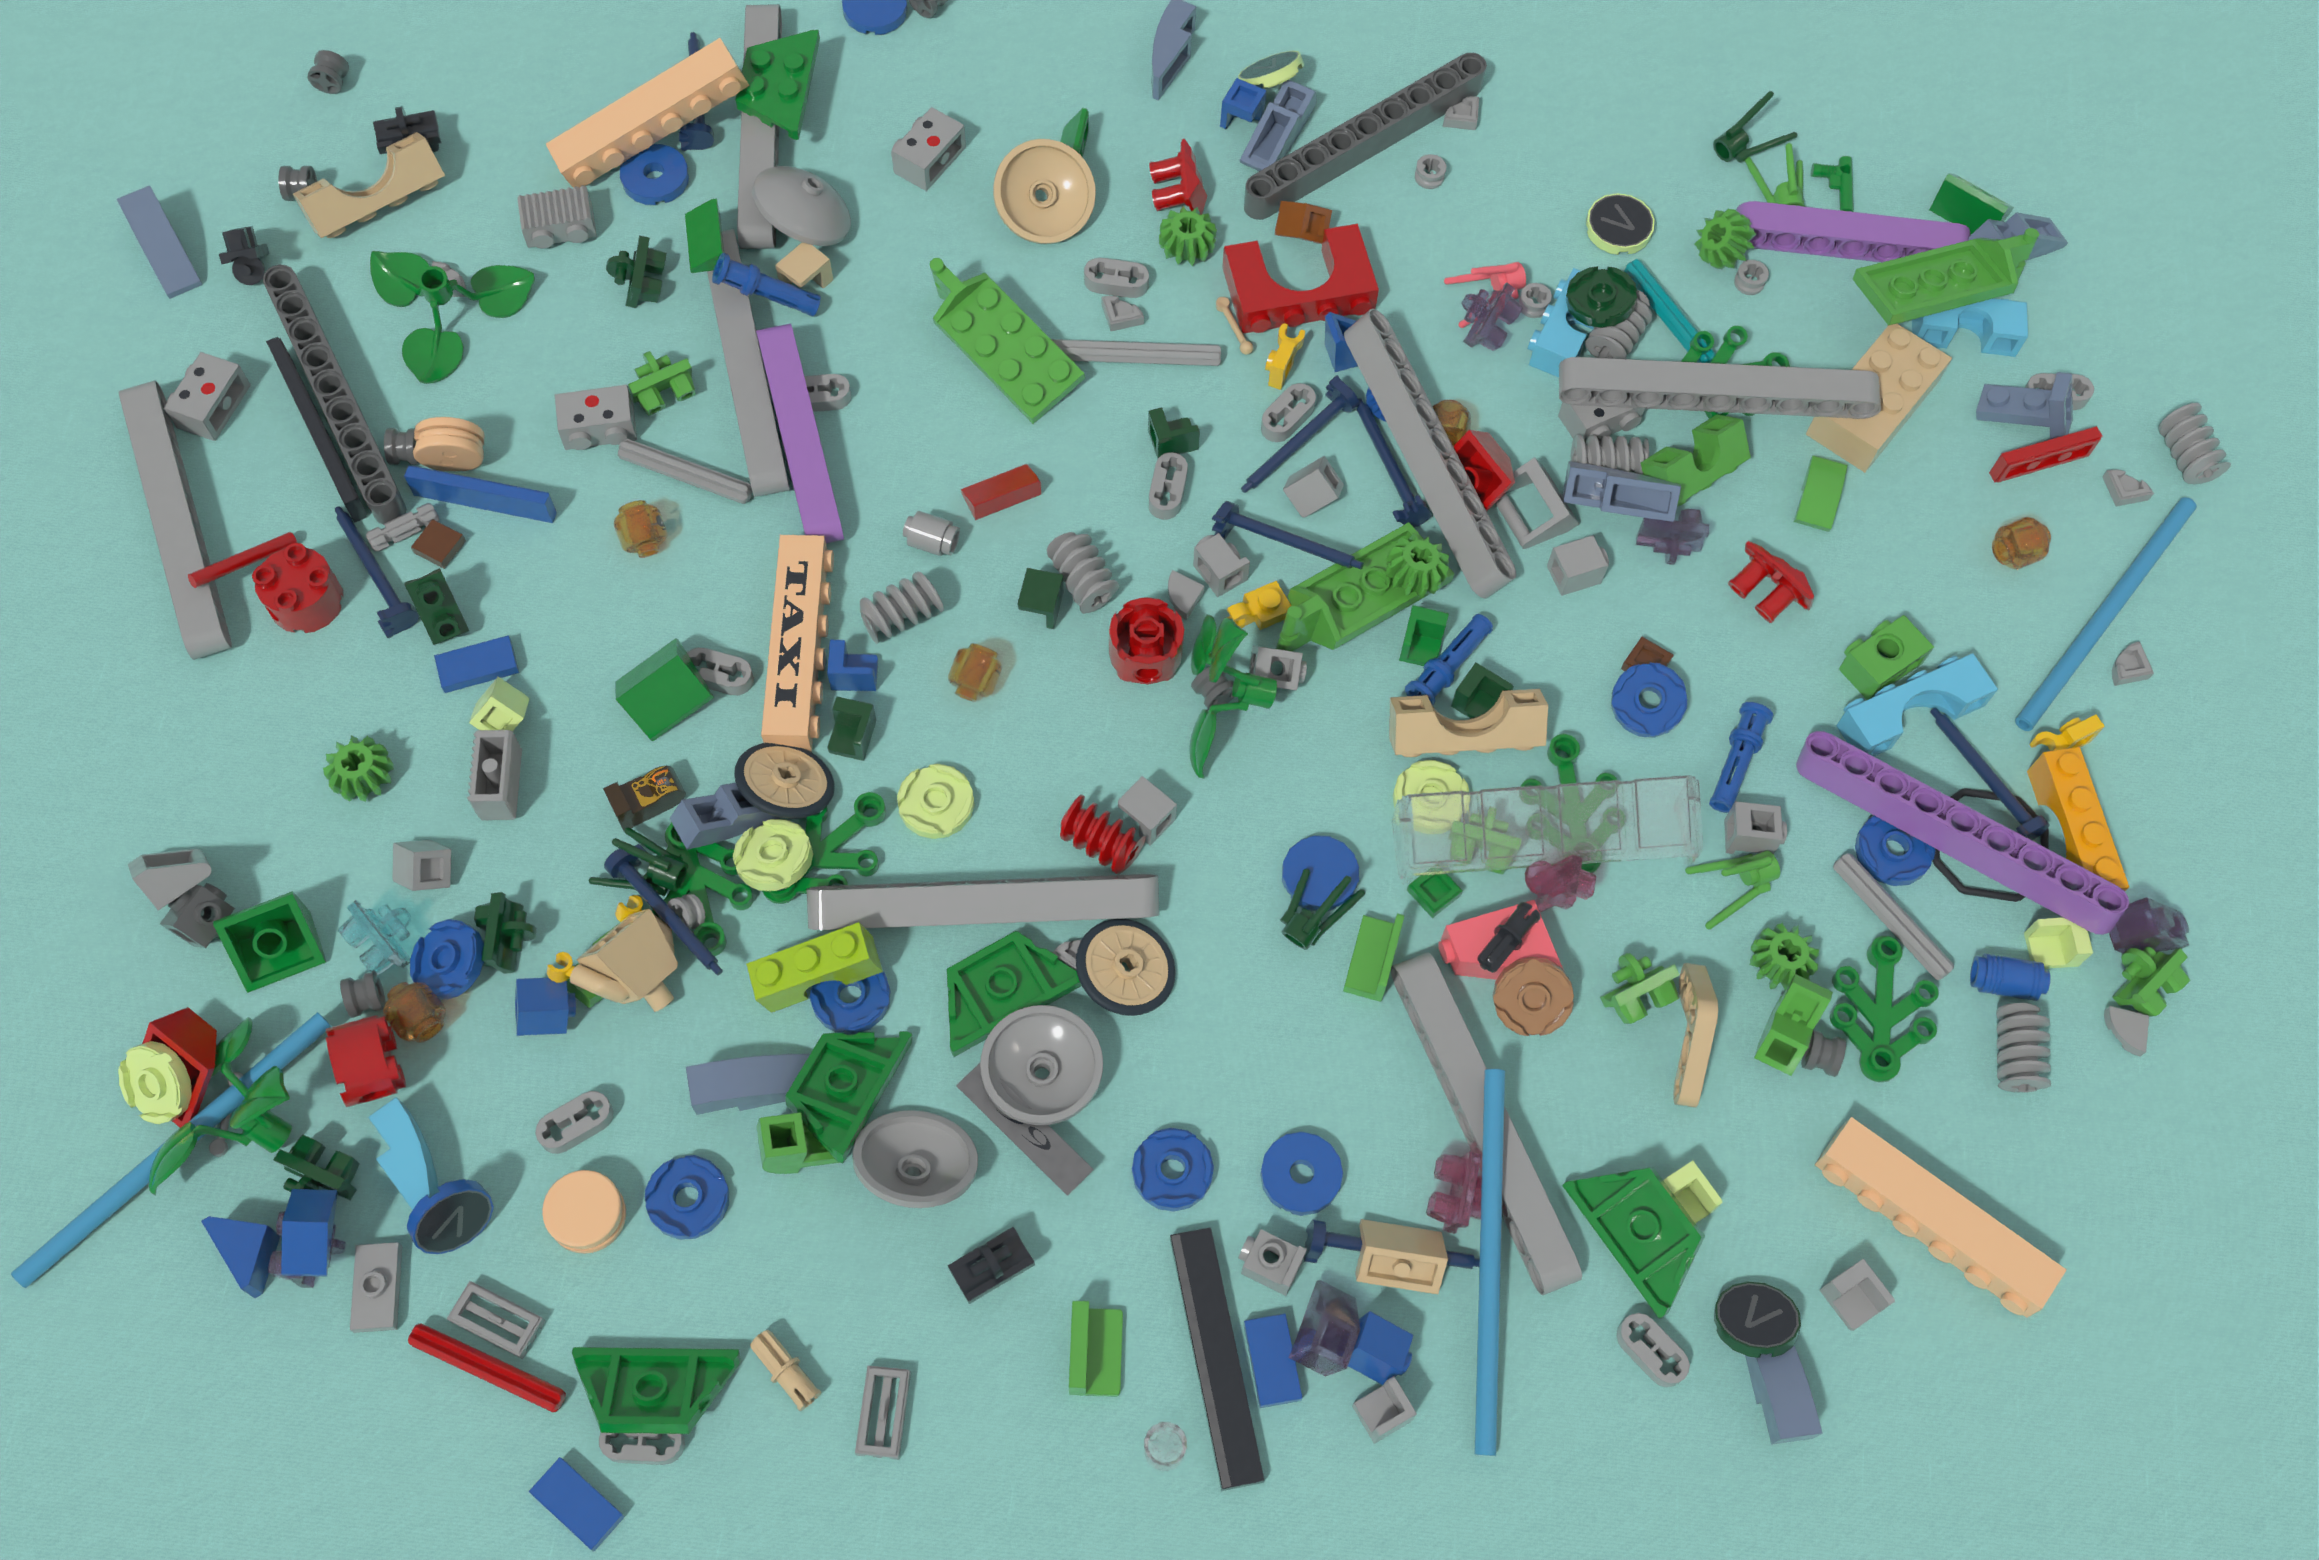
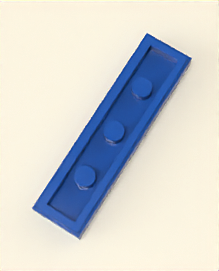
[404,465,557,523]

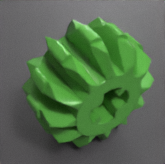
[1159,206,1217,266]
[1694,208,1757,270]
[1386,534,1449,598]
[323,735,394,802]
[1749,923,1819,991]

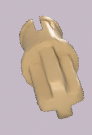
[750,1330,822,1411]

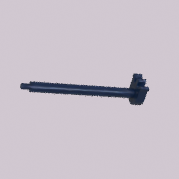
[679,32,714,151]
[1241,375,1359,493]
[1357,398,1431,527]
[1212,501,1364,570]
[334,506,419,638]
[1930,708,2050,840]
[604,844,723,976]
[1304,1220,1480,1269]

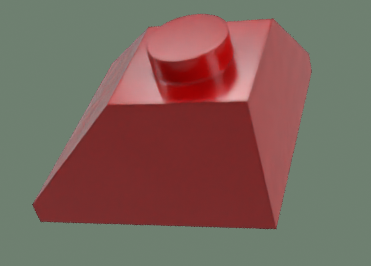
[1453,430,1515,512]
[142,1007,217,1127]

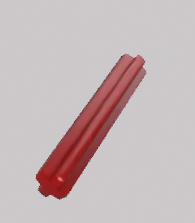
[408,1323,566,1412]

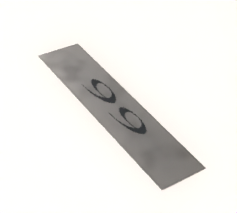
[956,1063,1094,1196]

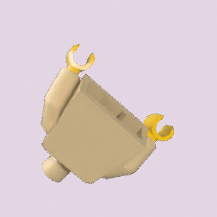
[547,895,678,1012]

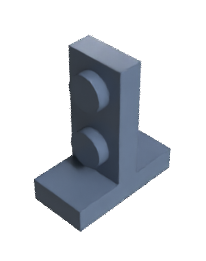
[1976,372,2073,439]

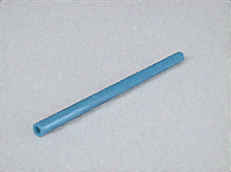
[2015,497,2197,731]
[11,1012,332,1288]
[1474,1069,1505,1456]

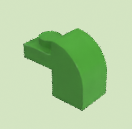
[1754,974,1833,1076]
[756,1113,840,1174]

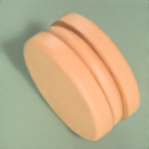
[413,417,485,471]
[542,1170,626,1254]

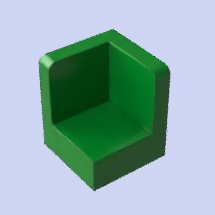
[1399,605,1449,666]

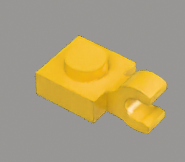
[1265,323,1305,390]
[1226,581,1291,630]
[2029,714,2105,751]

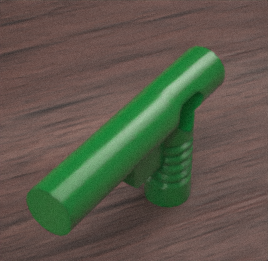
[1811,156,1854,212]

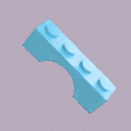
[1836,653,1998,757]

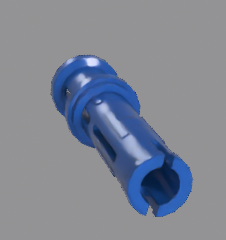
[712,253,821,317]
[1405,614,1493,706]
[1709,702,1774,813]

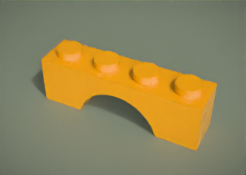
[2027,747,2129,891]

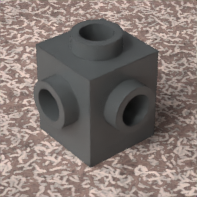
[160,883,235,948]

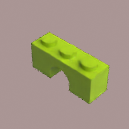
[746,922,883,1013]

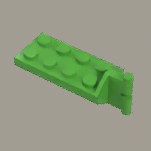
[1852,228,2039,326]
[929,258,1085,424]
[1276,522,1455,651]

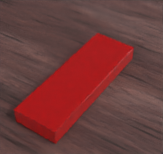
[1989,426,2103,483]

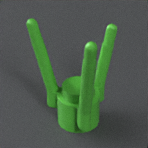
[1744,143,1805,207]
[1685,850,1780,930]

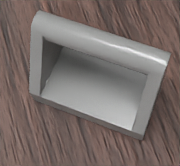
[1495,457,1579,549]
[128,849,211,911]

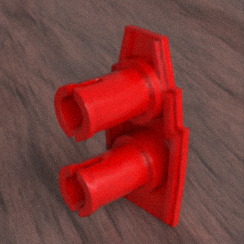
[1149,138,1207,215]
[1728,541,1814,623]

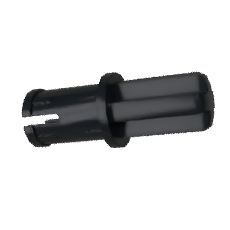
[1477,902,1541,973]

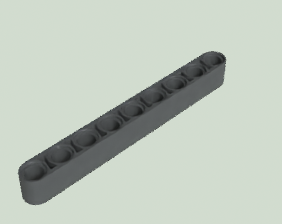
[1244,53,1487,220]
[263,264,406,525]

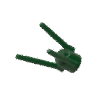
[1713,91,1798,163]
[588,827,688,896]
[1280,868,1365,950]

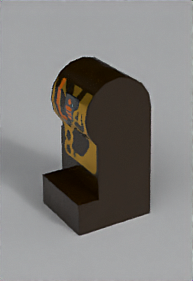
[603,765,686,832]

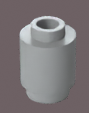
[903,511,960,556]

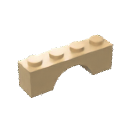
[293,132,445,238]
[1389,689,1548,757]

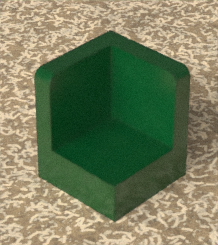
[1148,407,1200,459]
[1017,568,1064,629]
[1451,662,1514,719]
[827,696,876,761]

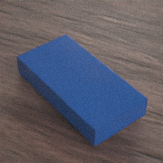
[434,635,519,693]
[1243,1314,1302,1408]
[528,1457,625,1551]

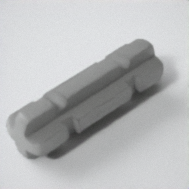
[366,503,439,551]

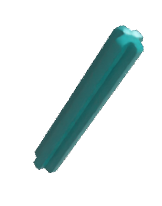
[1624,259,1716,363]

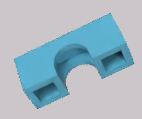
[1527,268,1594,377]
[1912,299,2028,357]

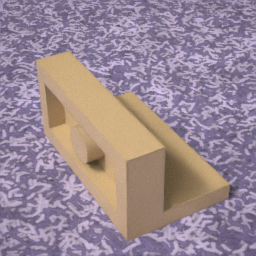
[1355,1219,1448,1294]

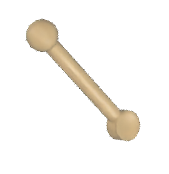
[1216,297,1253,355]

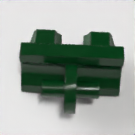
[606,235,667,308]
[404,568,469,645]
[474,892,537,974]
[273,1134,360,1201]

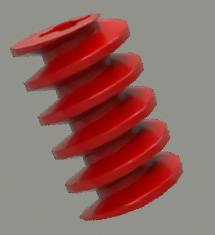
[1060,794,1146,874]

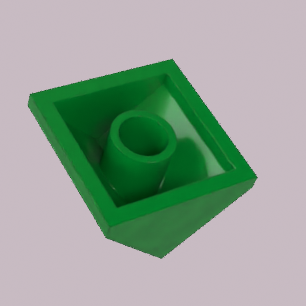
[1929,173,2014,234]
[615,638,714,741]
[213,891,326,993]

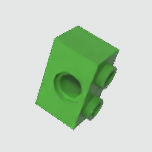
[1839,615,1934,700]

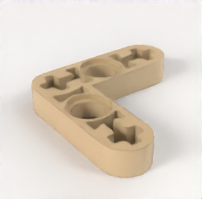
[1673,963,1718,1107]

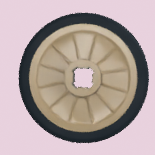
[734,743,834,819]
[1076,919,1176,1016]

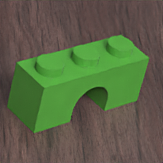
[1640,414,1751,507]

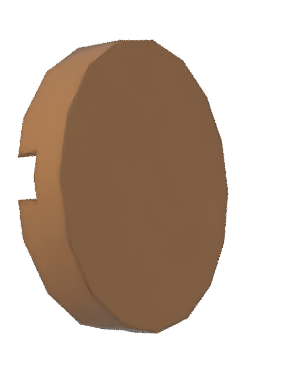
[1493,957,1574,1036]

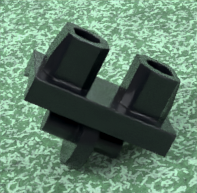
[373,106,441,154]
[219,226,269,285]
[947,1227,1035,1304]

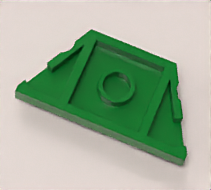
[735,30,820,140]
[947,931,1082,1057]
[785,1031,912,1164]
[1562,1167,1705,1319]
[572,1347,740,1434]

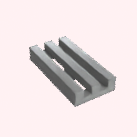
[447,1281,545,1359]
[855,1365,911,1460]

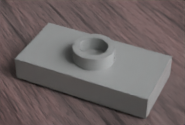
[350,1242,402,1333]

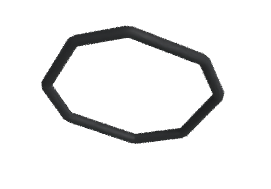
[1932,788,2049,902]

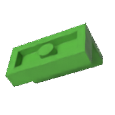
[1343,913,1405,1002]
[1069,1301,1123,1397]

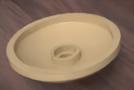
[993,139,1096,244]

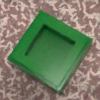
[1407,863,1463,918]

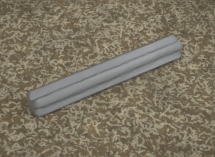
[618,439,752,504]
[1833,853,1954,980]

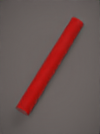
[188,532,297,588]

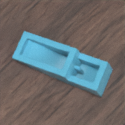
[368,1097,439,1210]

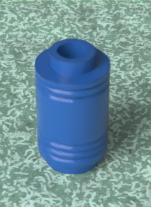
[1970,953,2050,1001]

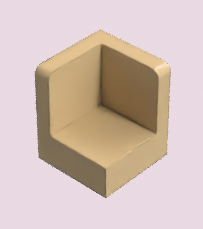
[775,242,833,288]

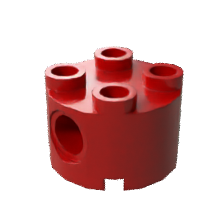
[252,543,344,633]
[1109,597,1185,685]
[326,1015,406,1107]

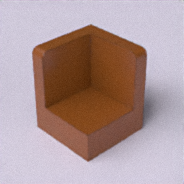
[1275,201,1332,244]

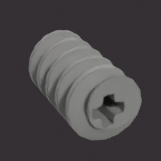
[1585,290,1652,359]
[2159,403,2231,484]
[1570,434,1649,475]
[1046,532,1119,614]
[860,571,944,644]
[1996,1003,2051,1092]

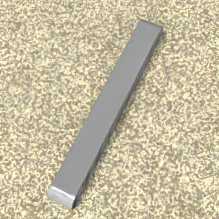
[737,4,782,249]
[707,229,790,497]
[1344,309,1516,599]
[1559,357,1881,419]
[119,380,232,660]
[806,874,1160,930]
[1391,952,1582,1295]

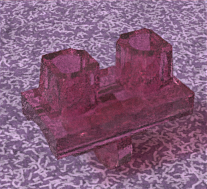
[1524,854,1596,912]
[1426,1151,1482,1234]

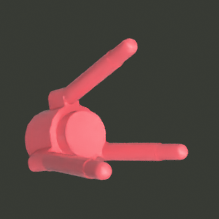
[1444,262,1526,328]

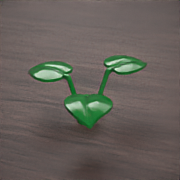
[370,251,535,384]
[1189,614,1277,779]
[149,1017,292,1196]

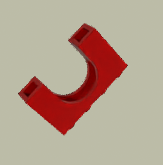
[1222,224,1379,334]

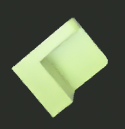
[469,677,529,731]
[2024,918,2093,969]
[1663,1161,1723,1223]

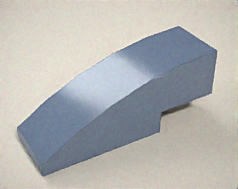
[1151,0,1196,101]
[1240,80,1317,171]
[117,185,202,299]
[1968,212,2068,260]
[1562,461,1681,522]
[670,783,781,850]
[686,1054,810,1115]
[1745,1346,1823,1445]

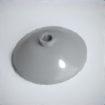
[752,166,851,246]
[980,1005,1103,1125]
[852,1110,978,1208]

